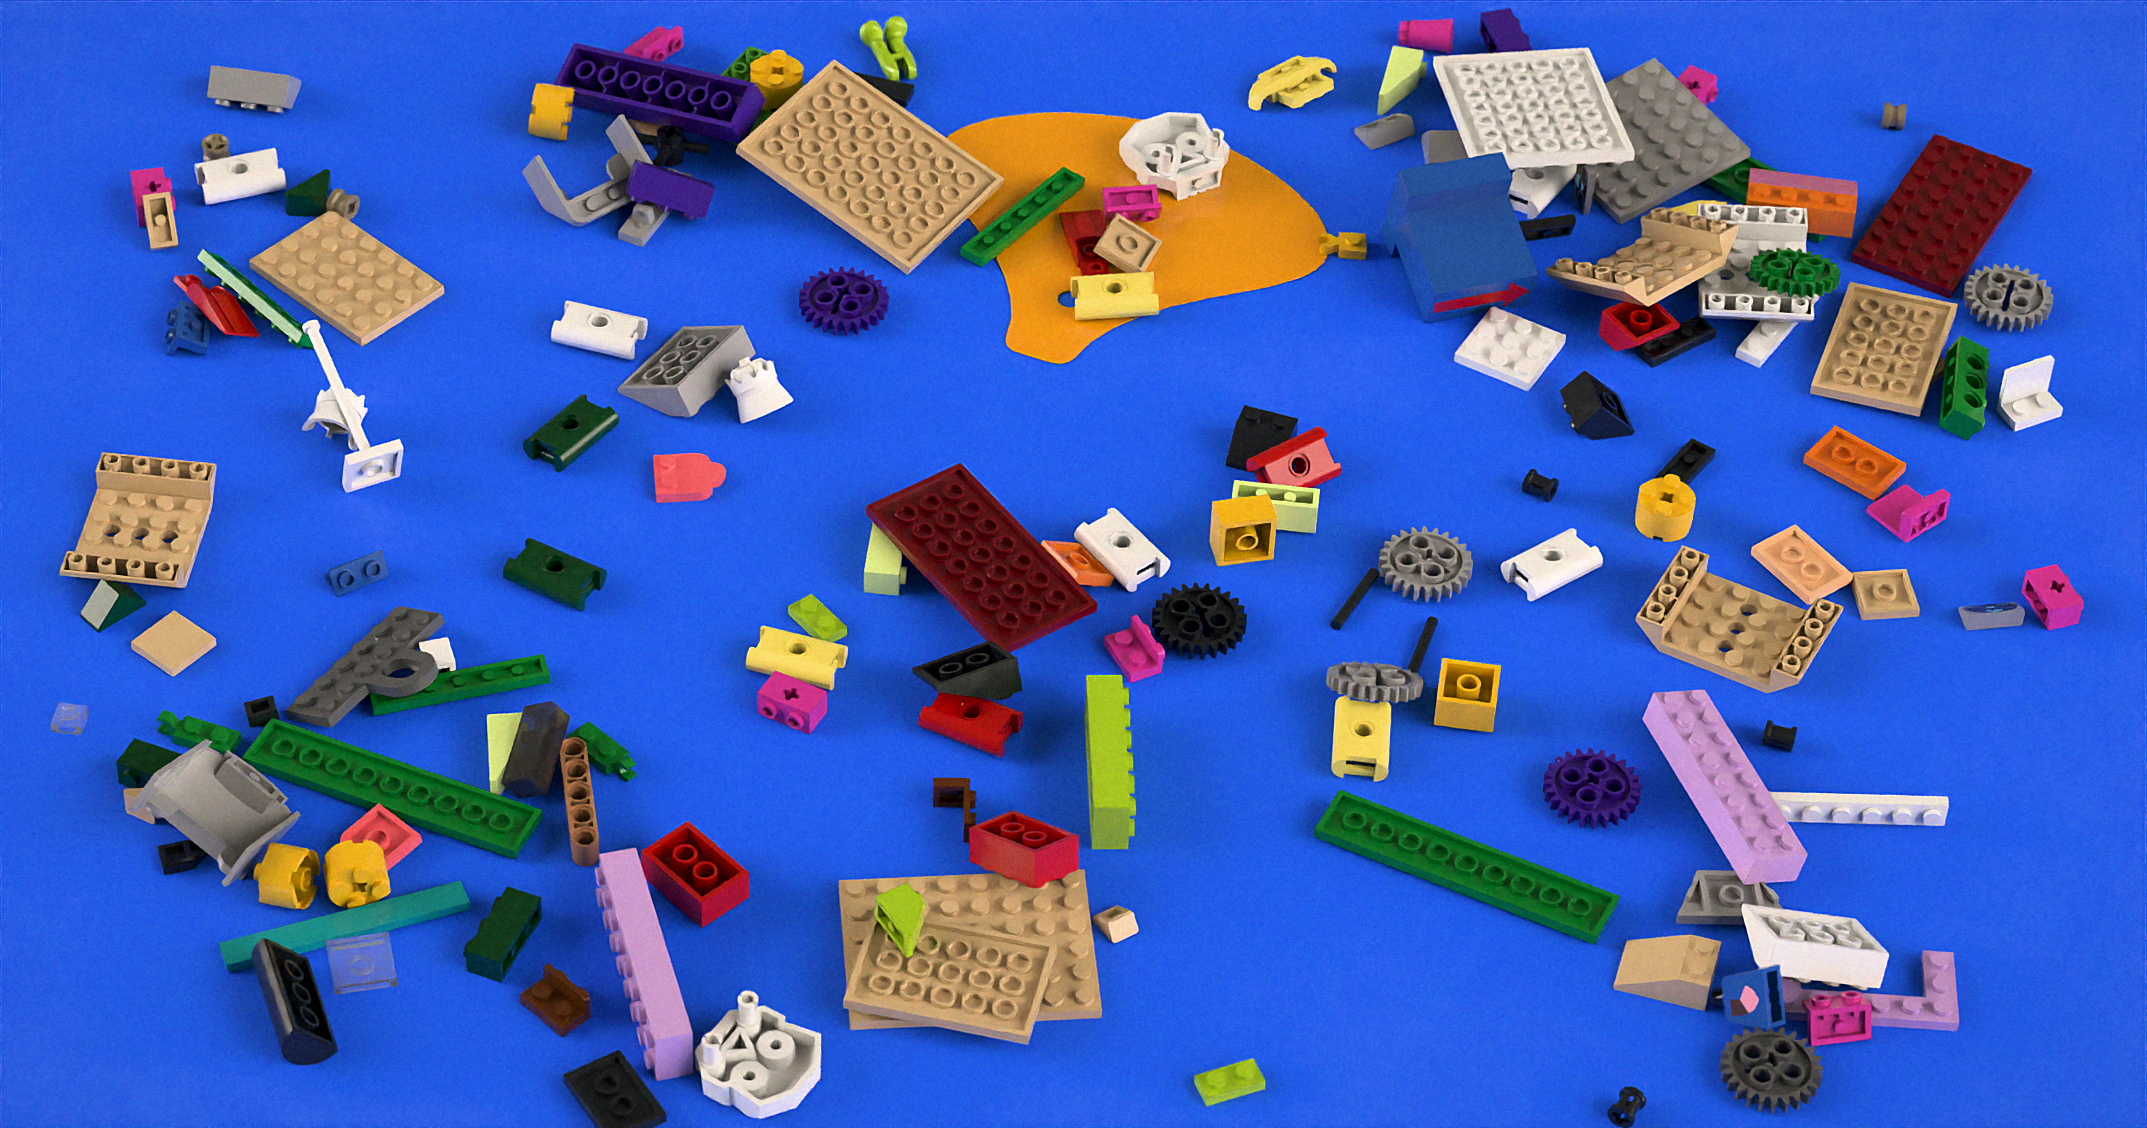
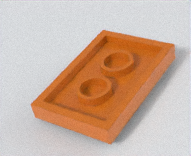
[1803,425,1907,501]

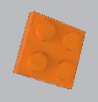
[1040,540,1115,587]

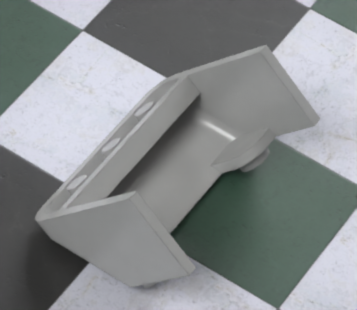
[522,114,653,227]

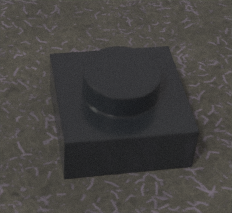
[243,695,280,728]

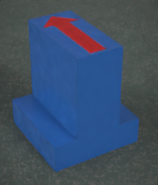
[1381,152,1539,324]

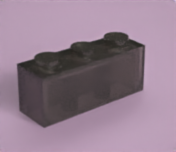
[501,701,571,799]

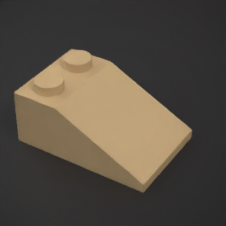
[1613,934,1721,1011]

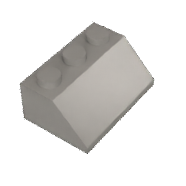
[207,65,302,113]
[1421,130,1469,165]

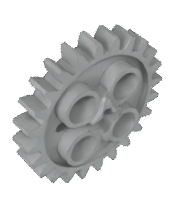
[1963,263,2054,332]
[1378,526,1473,602]
[1326,661,1423,703]

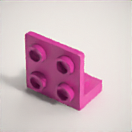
[1866,484,1951,543]

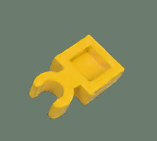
[1319,232,1367,260]

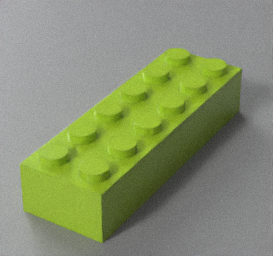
[1084,675,1136,849]

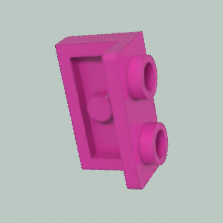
[1102,184,1162,222]

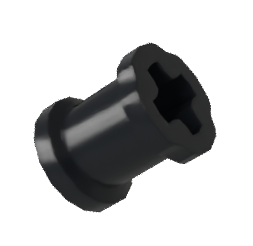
[1522,468,1559,503]
[1762,720,1798,753]
[1607,1086,1647,1128]

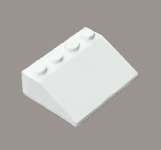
[1741,904,1889,990]

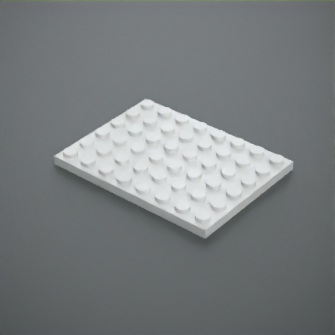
[1433,48,1634,170]

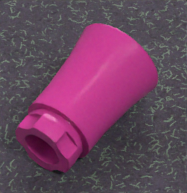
[1398,18,1454,55]

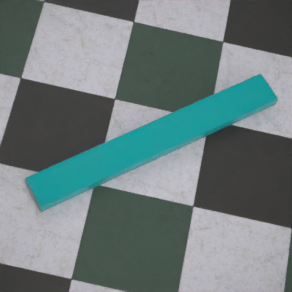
[219,880,470,972]

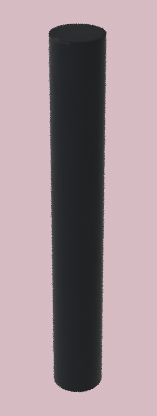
[1330,568,1380,630]
[1407,616,1438,673]

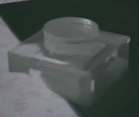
[50,702,89,736]

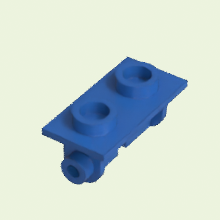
[325,549,389,597]

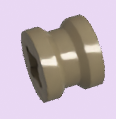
[1882,102,1907,130]
[202,134,230,162]
[326,188,360,221]

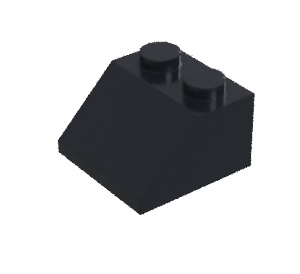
[1560,370,1635,440]
[1225,405,1298,474]

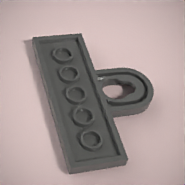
[285,606,445,728]

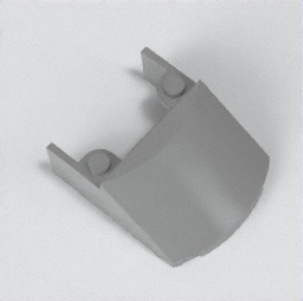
[129,739,301,887]

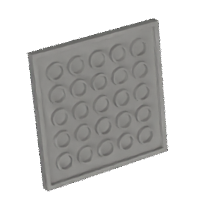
[1573,58,1751,225]

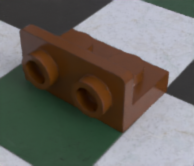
[520,963,591,1037]

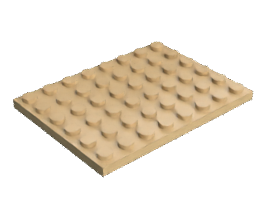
[735,59,1004,275]
[838,869,1102,1030]

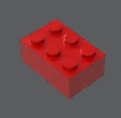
[969,810,1079,888]
[641,821,749,928]

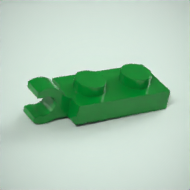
[157,710,241,755]
[566,721,637,782]

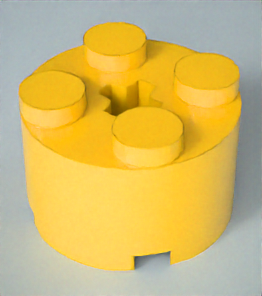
[750,50,804,112]
[528,83,575,141]
[1635,474,1696,542]
[323,839,390,909]
[254,842,320,910]

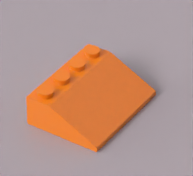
[1746,168,1858,238]

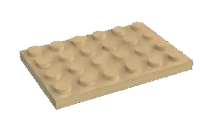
[249,211,444,347]
[1810,282,1958,417]
[843,909,1057,1045]

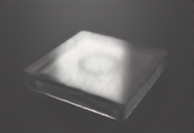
[326,932,397,995]

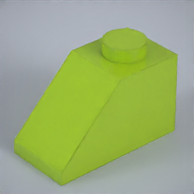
[875,882,926,958]

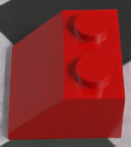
[1599,301,1680,351]

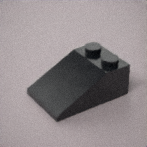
[912,641,1023,700]

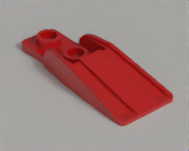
[1059,209,1110,276]
[173,274,259,338]

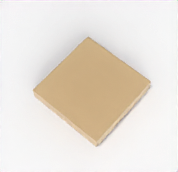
[1093,213,1163,273]
[1850,569,1920,620]
[131,610,216,677]

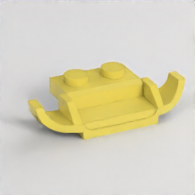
[1248,55,1337,111]

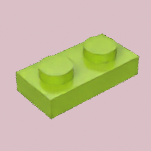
[788,594,847,643]
[1194,1058,1266,1106]

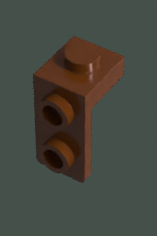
[933,777,976,842]

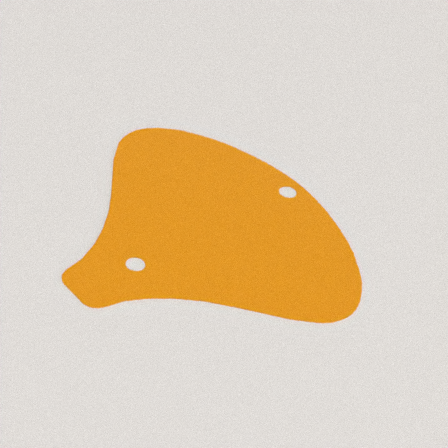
[946,112,1328,364]

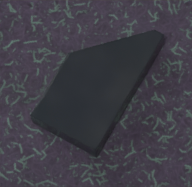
[157,839,208,875]

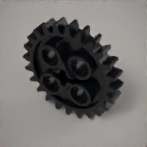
[1151,582,1247,660]

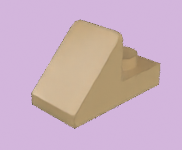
[142,192,179,251]

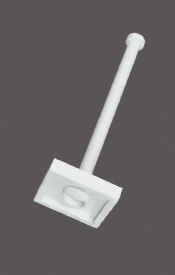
[302,320,404,493]

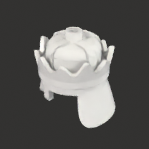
[724,357,794,424]
[302,387,368,452]

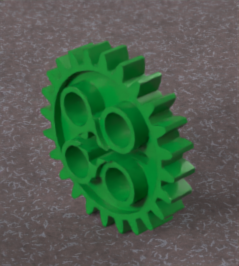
[1750,248,1840,298]

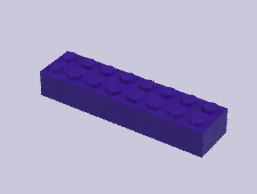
[553,43,766,144]

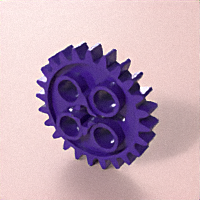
[799,266,889,336]
[1542,748,1641,829]

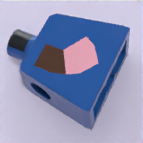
[1711,964,1786,1029]

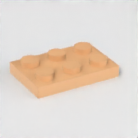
[1751,524,1853,605]

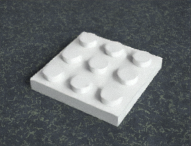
[1454,306,1566,391]

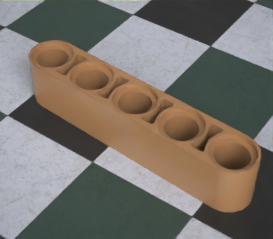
[559,737,600,867]

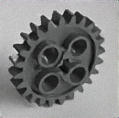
[1719,1027,1823,1114]

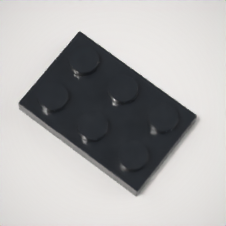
[563,1050,667,1128]

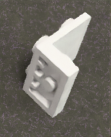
[1996,355,2063,432]

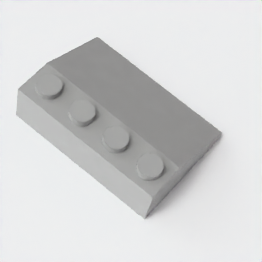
[617,325,756,418]

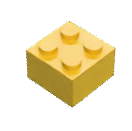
[1209,494,1277,567]
[1433,658,1501,733]

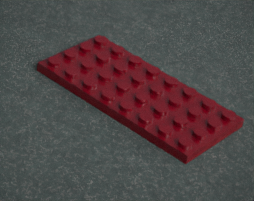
[1850,134,2033,299]
[866,463,1098,653]

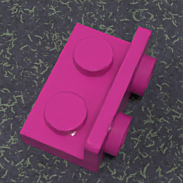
[624,25,683,62]
[1104,615,1165,683]
[1802,991,1872,1046]

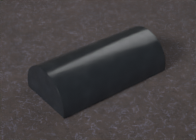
[251,938,338,1065]

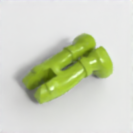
[859,16,917,82]

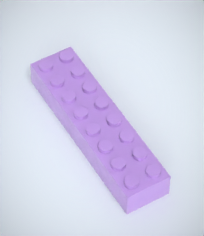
[1642,690,1808,885]
[595,847,694,1081]

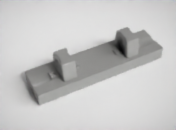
[618,167,693,247]

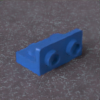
[164,300,211,356]

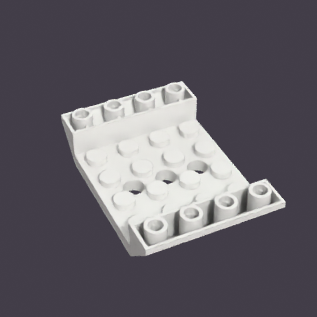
[1697,203,1814,323]

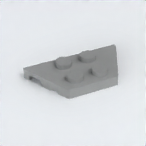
[1676,870,1783,925]

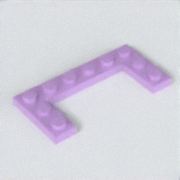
[1781,950,1959,1031]

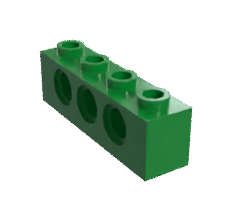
[1939,335,1990,441]

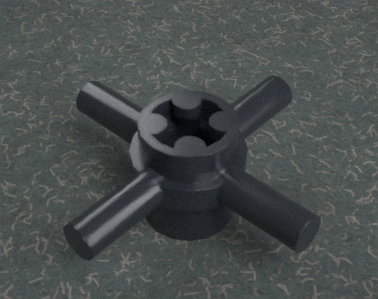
[634,125,710,167]

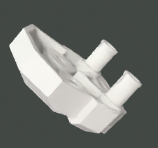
[1119,112,1230,201]
[694,991,821,1119]

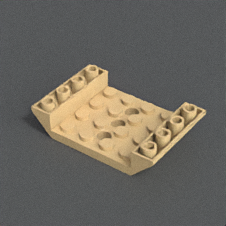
[1545,207,1739,307]
[59,452,216,588]
[1635,545,1844,694]

